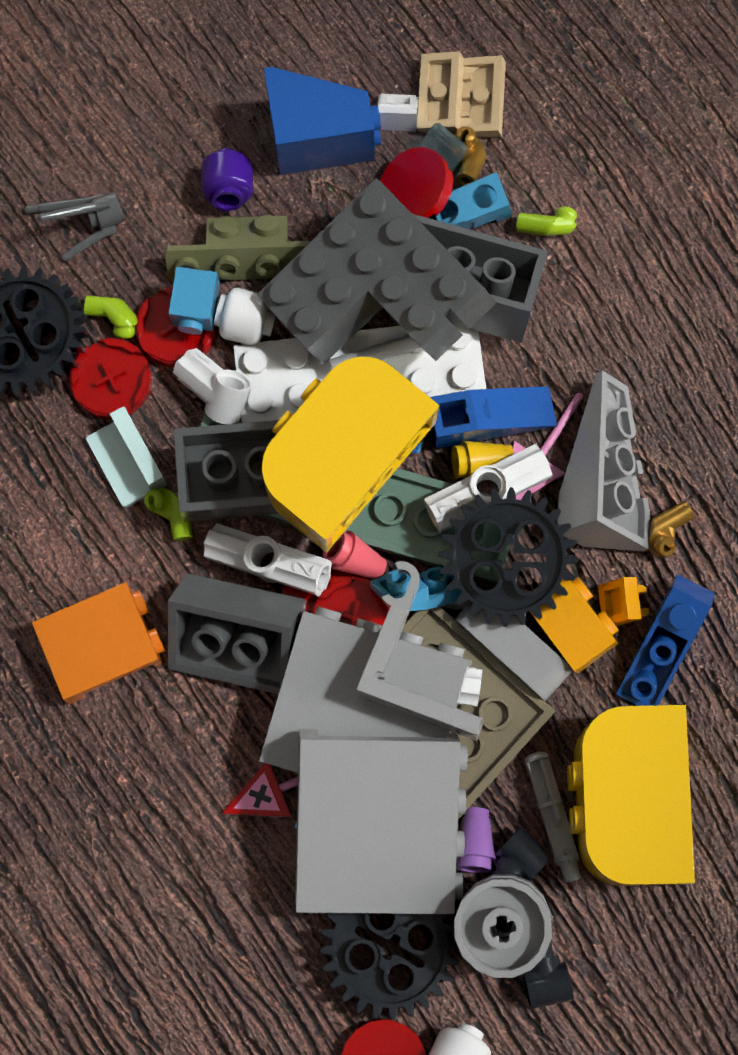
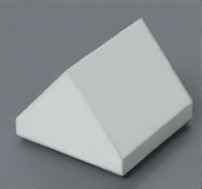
[377,94,418,132]

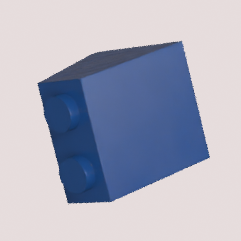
[264,67,381,175]

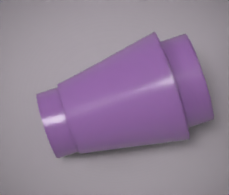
[456,807,496,873]

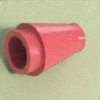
[323,531,387,580]

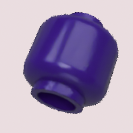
[201,148,253,211]

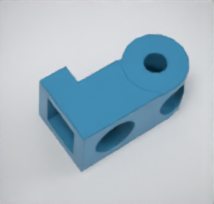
[432,172,512,229]

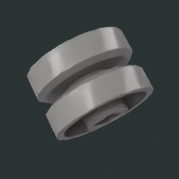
[454,874,552,978]

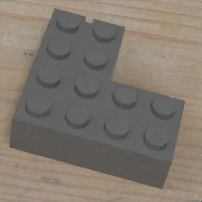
[257,178,497,364]

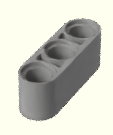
[455,601,573,701]

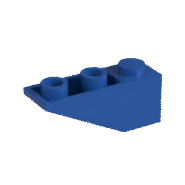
[430,386,557,449]
[616,574,714,706]

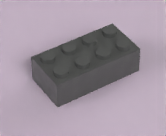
[413,214,548,343]
[174,420,279,521]

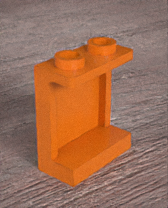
[32,582,165,704]

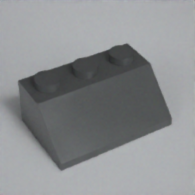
[168,573,306,694]

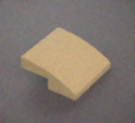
[417,51,506,137]

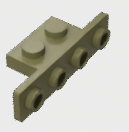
[165,215,311,282]

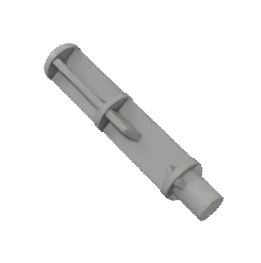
[524,751,582,883]

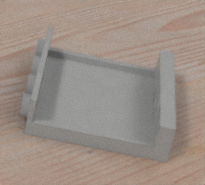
[259,606,472,773]
[295,729,468,914]

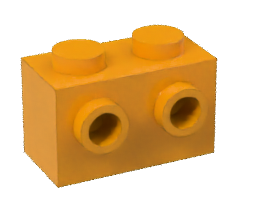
[530,576,619,673]

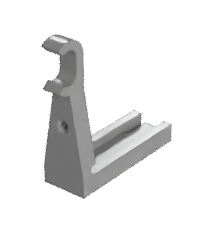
[356,561,483,741]

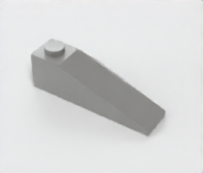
[557,370,650,551]

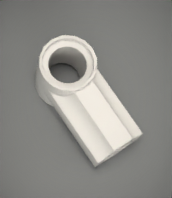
[173,348,252,424]

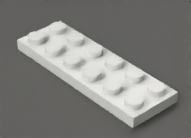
[233,324,486,423]

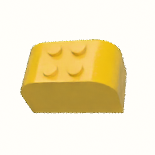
[262,357,440,553]
[567,705,695,886]

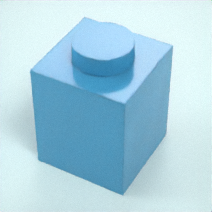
[169,267,220,334]

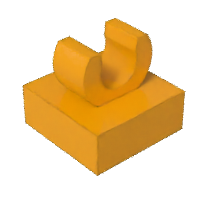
[598,577,649,626]

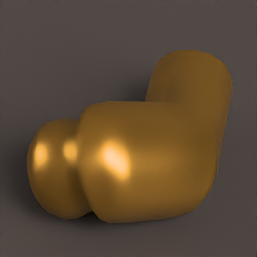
[453,127,486,187]
[648,501,694,558]

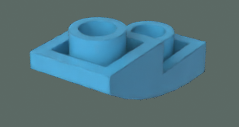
[370,566,462,611]

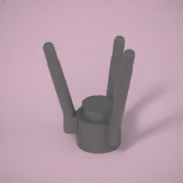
[24,191,124,261]

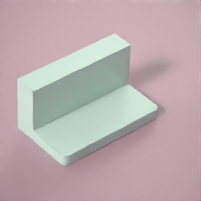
[86,406,167,508]

